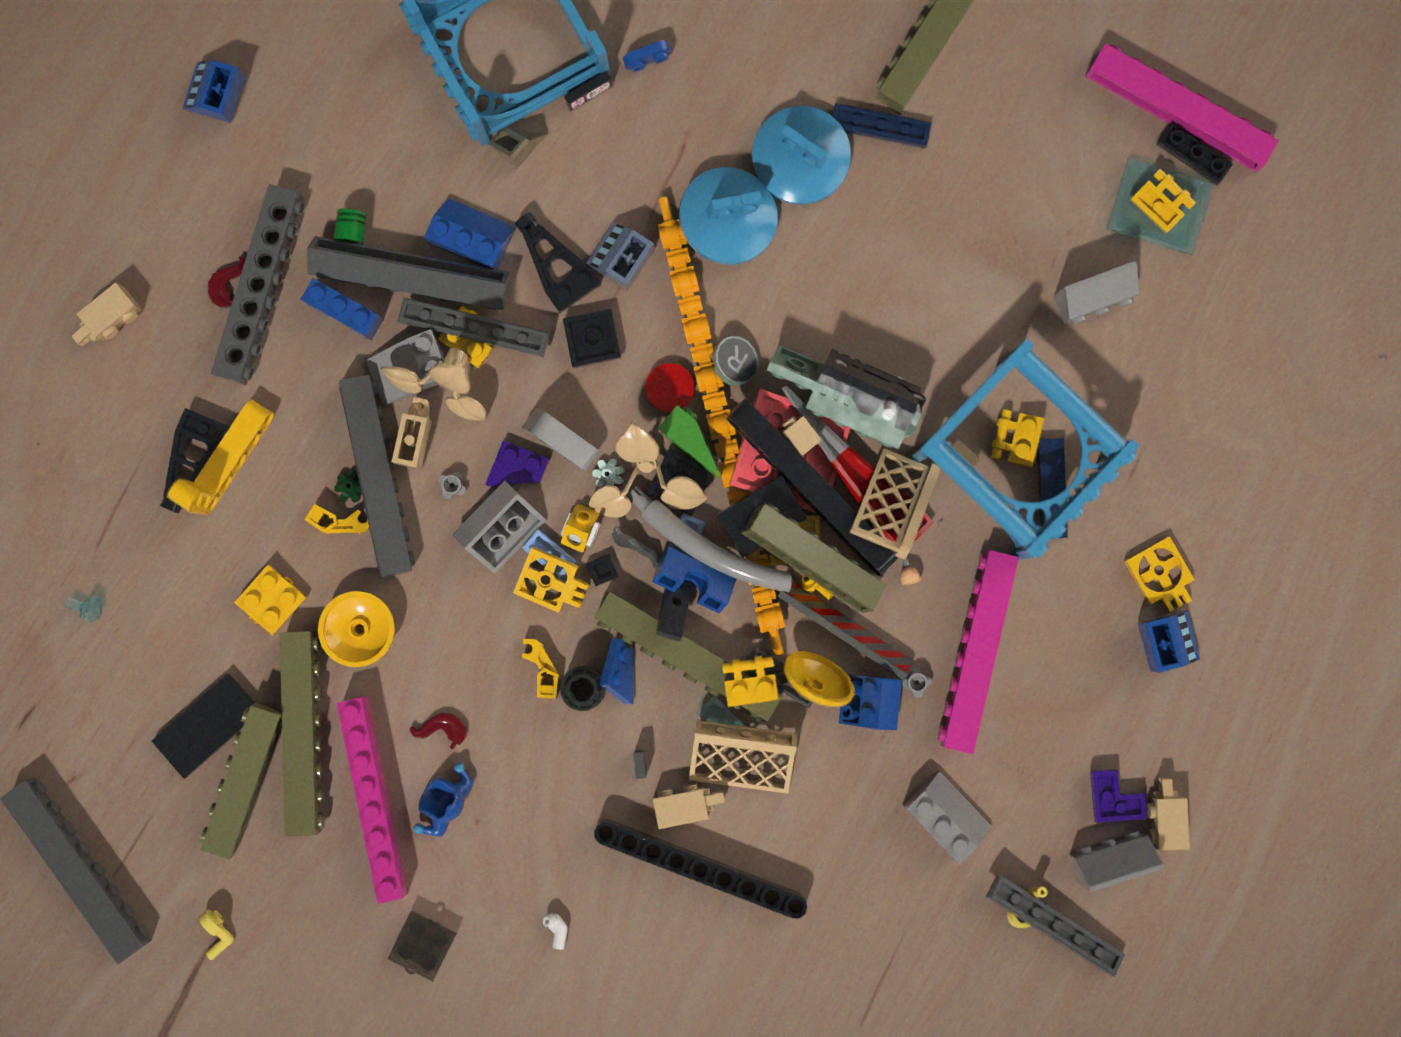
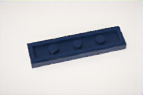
[832,103,932,148]
[1038,438,1068,538]

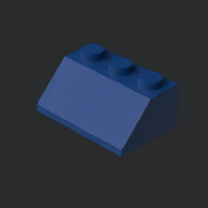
[424,198,516,270]

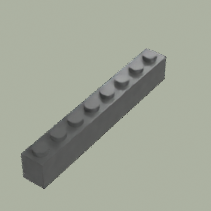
[307,236,510,310]
[338,375,415,578]
[0,778,151,964]

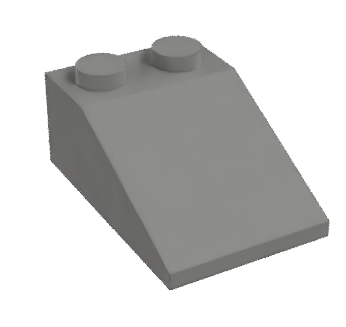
[366,329,445,406]

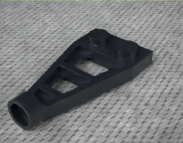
[515,212,600,314]
[160,408,230,514]

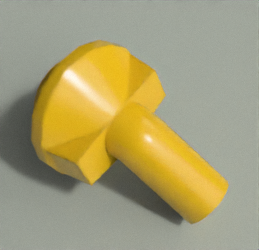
[801,575,834,600]

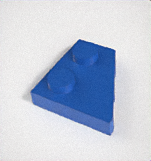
[599,638,634,704]

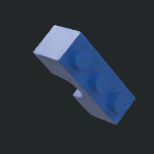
[300,278,383,341]
[652,547,736,614]

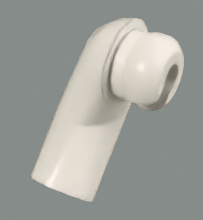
[543,913,568,950]

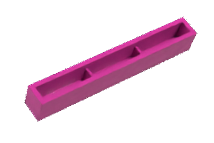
[1085,43,1279,172]
[938,550,1019,754]
[336,696,408,904]

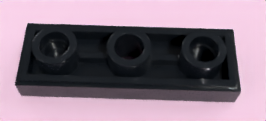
[1156,122,1233,186]
[656,580,693,642]

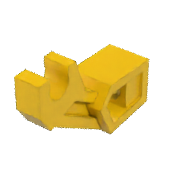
[304,504,369,534]
[522,639,560,699]

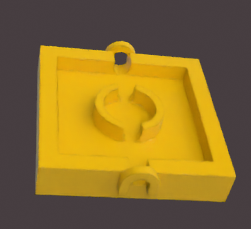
[234,565,307,636]

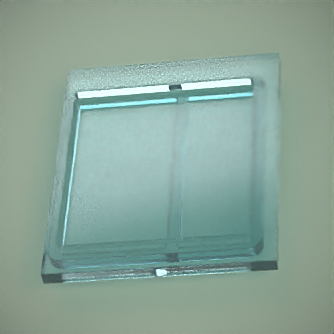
[1107,158,1214,256]

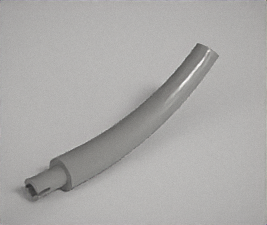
[627,487,792,592]

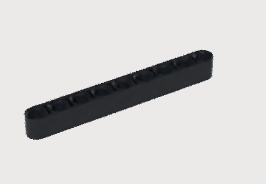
[726,399,898,576]
[594,819,807,919]

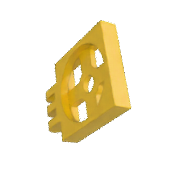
[1124,536,1195,613]
[513,546,589,613]

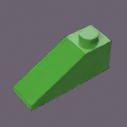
[658,405,722,479]

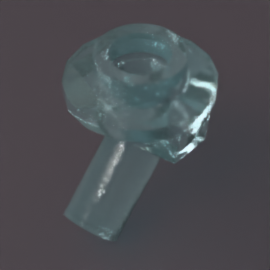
[65,597,103,622]

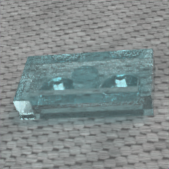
[697,695,746,749]

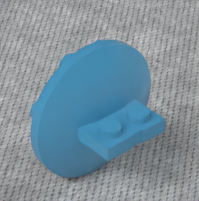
[752,106,851,205]
[679,167,778,265]

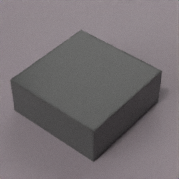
[633,751,647,779]

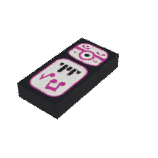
[564,72,612,111]

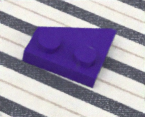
[485,440,550,487]

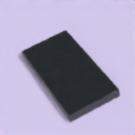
[151,674,255,779]

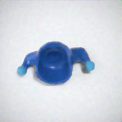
[413,762,473,837]

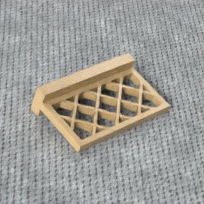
[850,448,941,560]
[689,720,797,794]

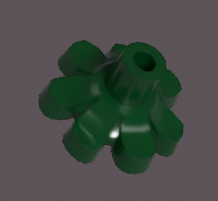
[334,470,362,503]

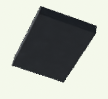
[716,475,807,558]

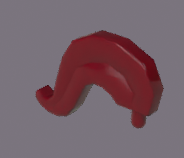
[208,256,245,308]
[410,713,467,749]

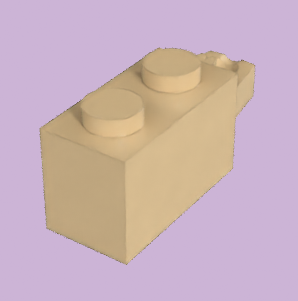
[71,282,142,346]
[392,397,432,470]
[1147,778,1190,851]
[653,784,725,829]

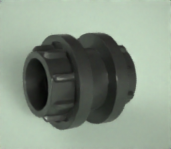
[560,666,606,711]

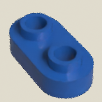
[622,40,672,72]

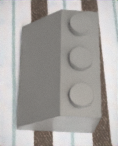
[1054,261,1140,325]
[452,480,546,574]
[903,770,991,865]
[1070,830,1165,892]

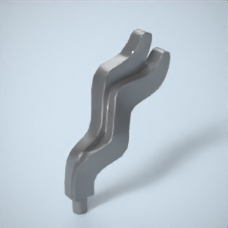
[612,526,659,568]

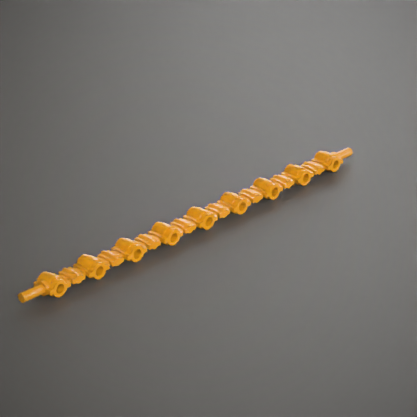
[657,197,785,656]

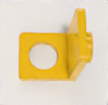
[561,504,600,552]

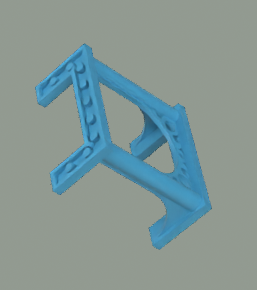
[399,0,611,146]
[911,339,1140,560]

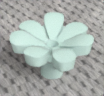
[592,458,625,488]

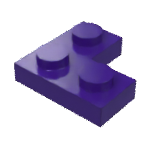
[1090,769,1147,823]

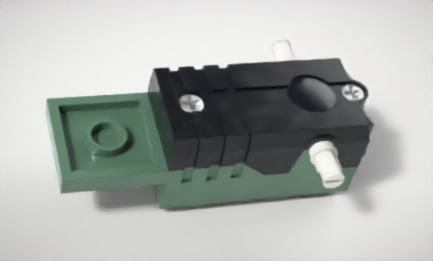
[767,344,926,449]

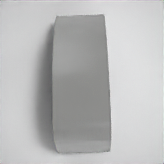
[522,407,600,472]

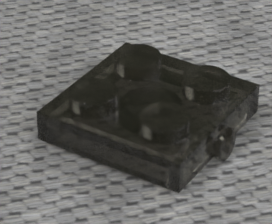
[388,911,457,982]

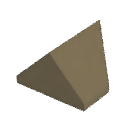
[488,127,549,169]

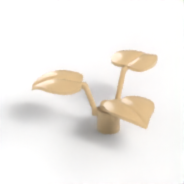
[381,348,487,421]
[589,422,708,518]

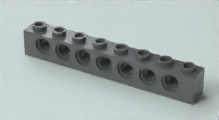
[211,184,305,385]

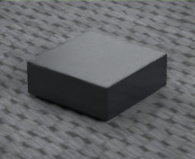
[586,554,619,586]

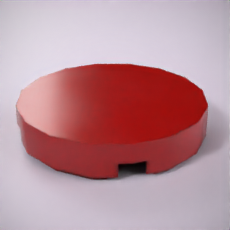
[645,363,694,413]

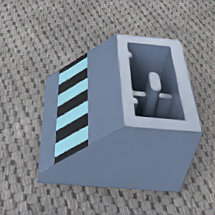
[586,222,655,291]

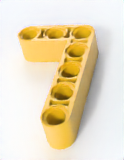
[168,399,274,515]

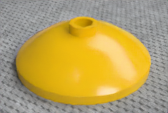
[318,591,395,667]
[784,651,855,707]

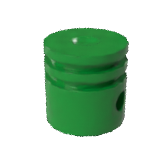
[333,209,367,245]

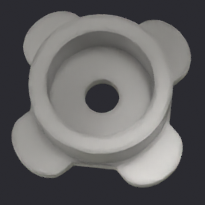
[438,472,466,499]
[902,668,932,698]

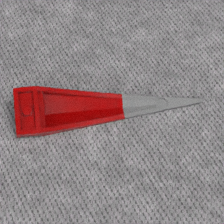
[782,386,934,543]

